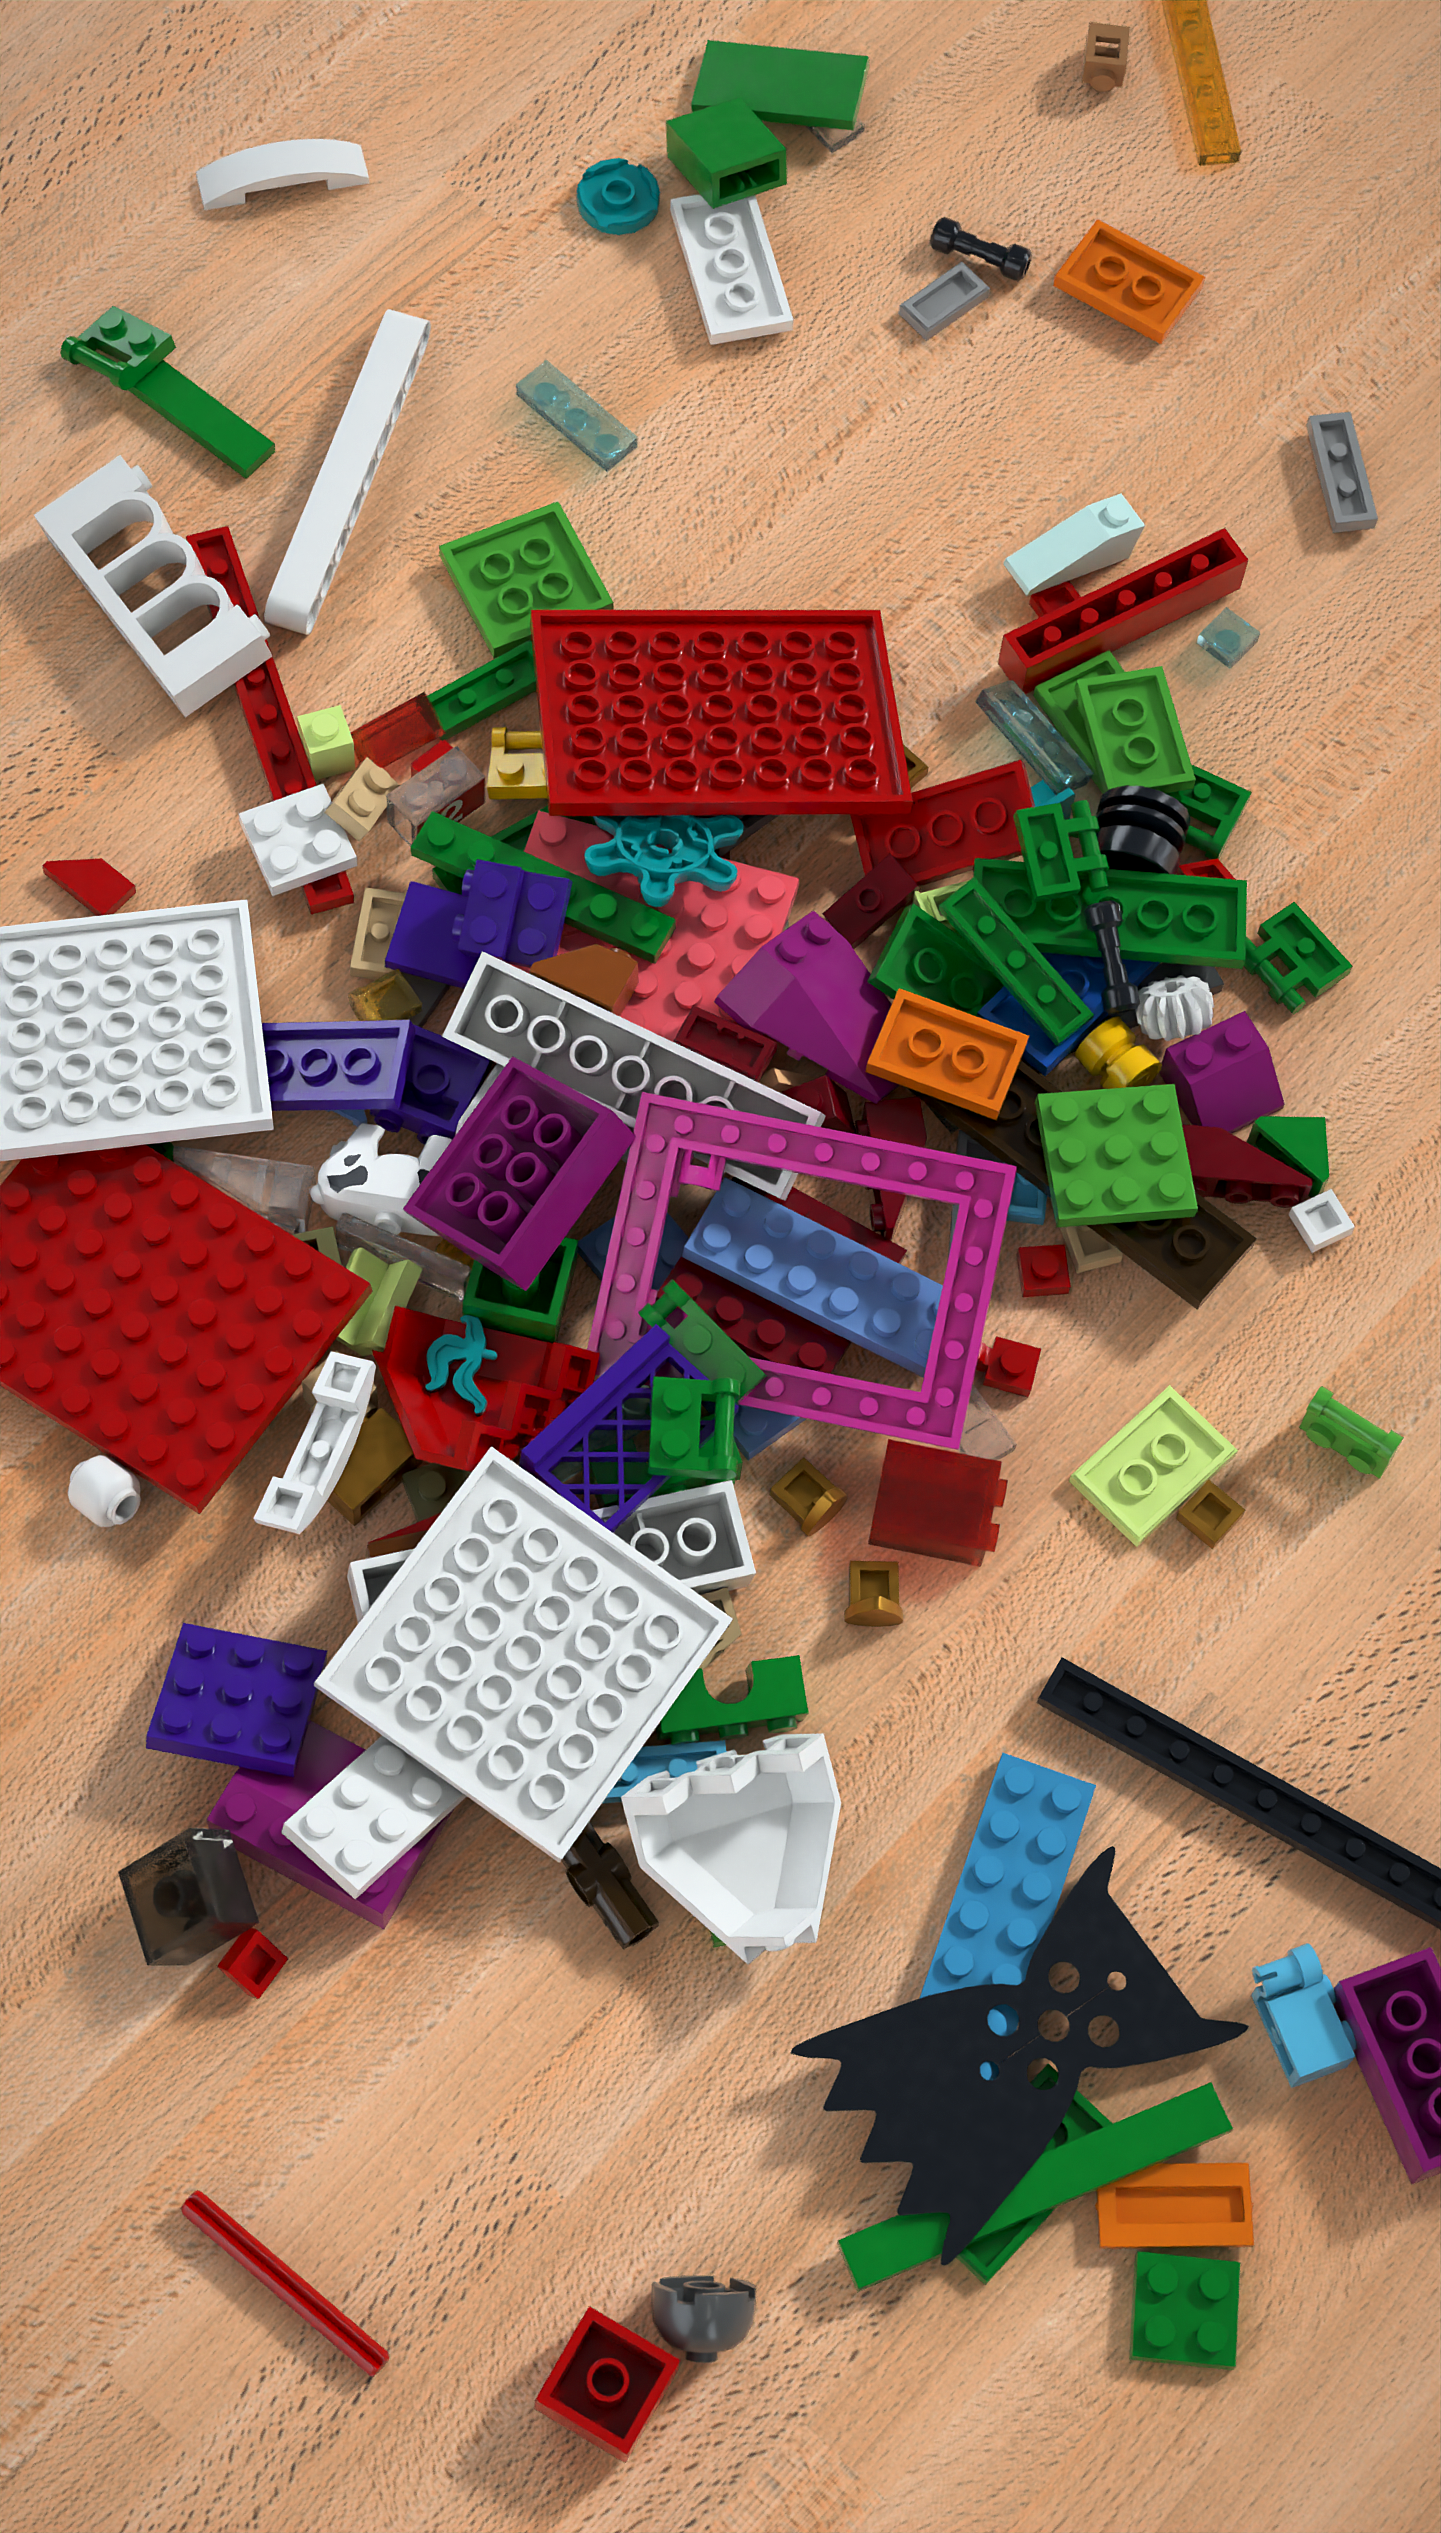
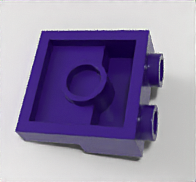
[452,859,573,968]
[370,1024,492,1145]

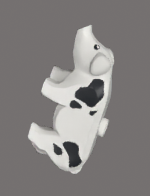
[310,1123,452,1236]

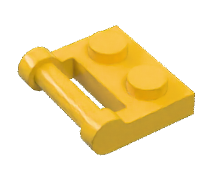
[487,727,547,799]

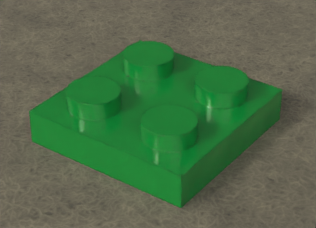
[1129,2251,1240,2370]

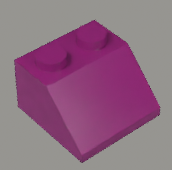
[1159,1011,1285,1133]

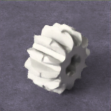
[1135,975,1214,1041]

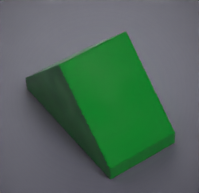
[1247,1116,1329,1198]

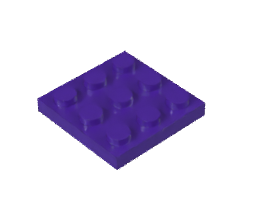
[146,1623,327,1777]

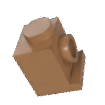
[1081,22,1130,92]

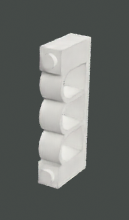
[34,455,272,717]

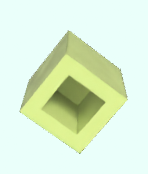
[297,705,355,780]

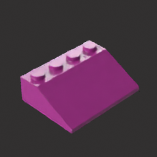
[403,1056,636,1291]
[206,1720,454,1929]

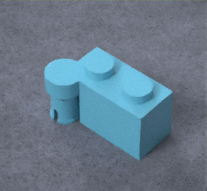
[1251,1943,1357,2088]

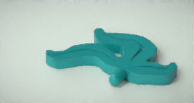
[425,1315,497,1416]

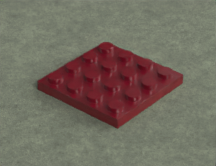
[656,1177,907,1374]

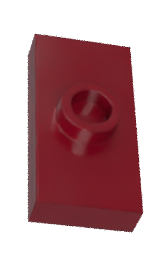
[822,854,922,949]
[673,1005,777,1083]

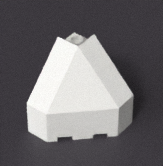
[621,1733,841,1965]

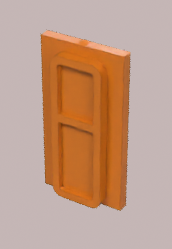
[1095,2163,1254,2249]

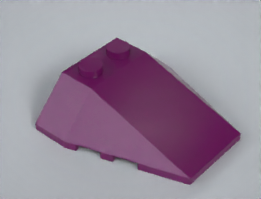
[714,910,900,1104]

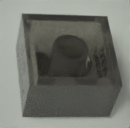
[118,1828,259,1966]

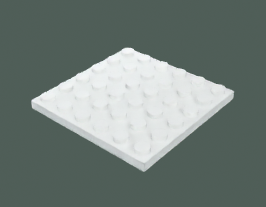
[0,900,274,1161]
[314,1446,733,1863]

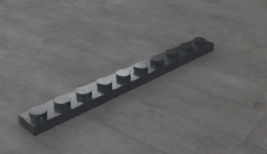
[1037,1657,1441,1930]

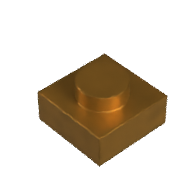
[1176,1480,1246,1550]

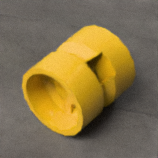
[1075,1017,1162,1089]

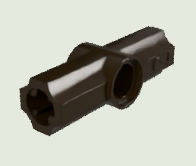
[561,1821,659,1950]

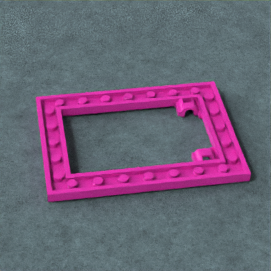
[587,1092,1017,1450]

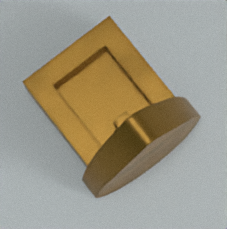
[769,1457,848,1536]
[844,1561,903,1627]

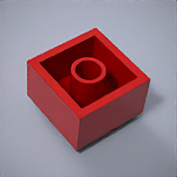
[535,2306,681,2464]

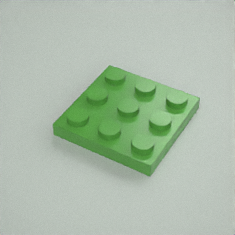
[439,501,614,658]
[1035,1084,1198,1228]

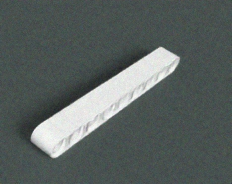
[264,309,431,635]

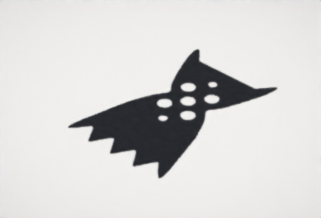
[790,1846,1249,2266]

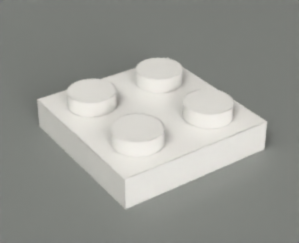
[238,784,357,896]

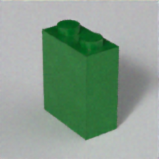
[666,97,787,209]

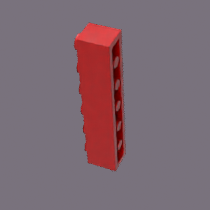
[998,528,1249,696]

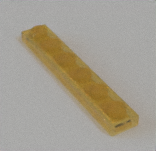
[1161,0,1241,166]

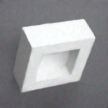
[1289,1189,1355,1253]

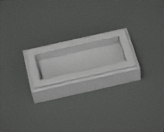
[899,262,990,341]

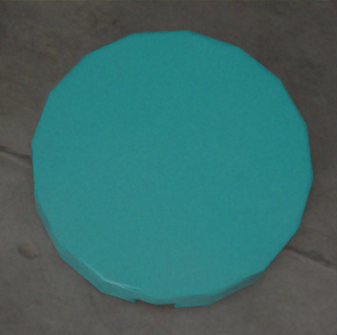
[576,158,660,235]

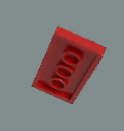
[850,760,1035,886]

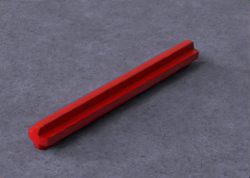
[181,2190,389,2376]

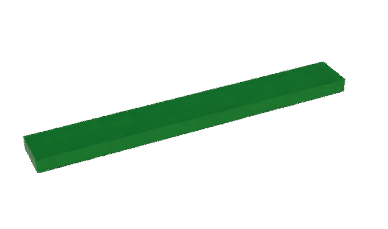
[837,2082,1233,2292]

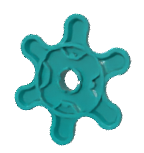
[584,815,744,907]

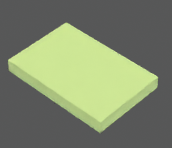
[1069,1385,1238,1547]

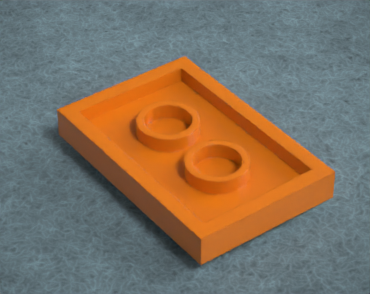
[1053,219,1206,345]
[865,988,1029,1120]

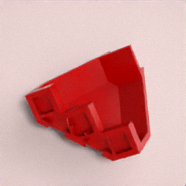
[372,1306,600,1472]

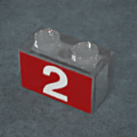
[386,746,486,847]

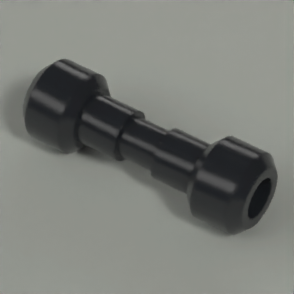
[930,216,1032,281]
[1083,900,1140,1015]

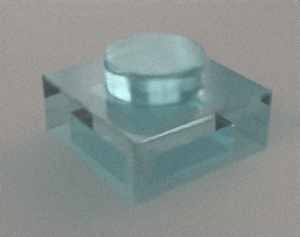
[1197,607,1260,669]

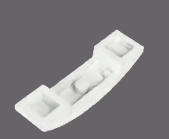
[196,139,369,210]
[254,1351,376,1534]

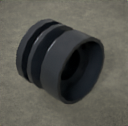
[1096,785,1191,875]

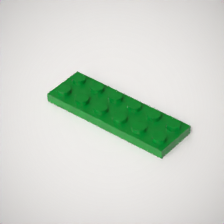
[973,858,1247,969]

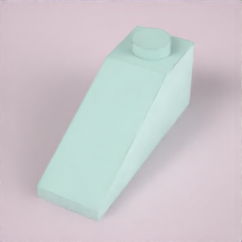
[1003,493,1145,596]

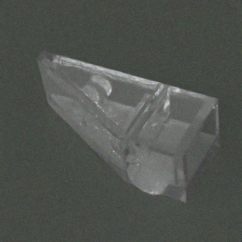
[173,1146,316,1235]

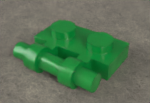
[1013,800,1109,902]
[1244,902,1353,1014]

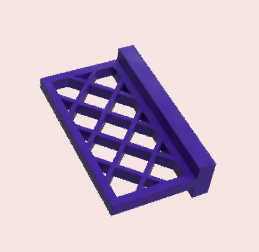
[519,1324,739,1533]

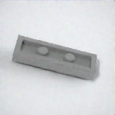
[1306,412,1378,533]

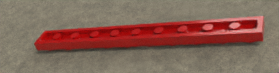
[186,525,354,915]

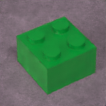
[462,1237,578,1343]

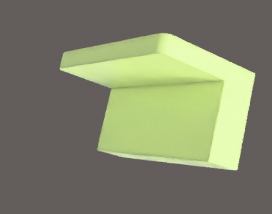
[336,1247,423,1356]

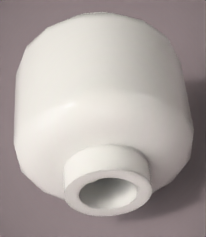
[68,1455,141,1527]

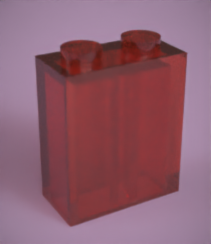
[868,1439,1008,1567]

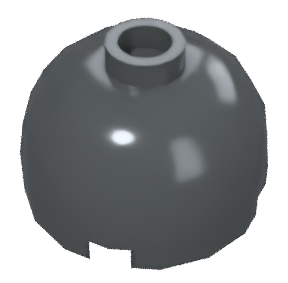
[651,2275,757,2362]

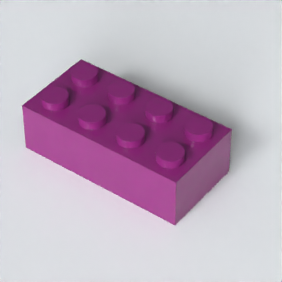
[1333,1947,1441,2185]

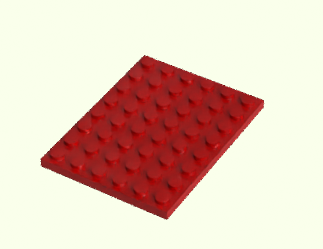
[530,610,913,816]
[0,1145,373,1515]

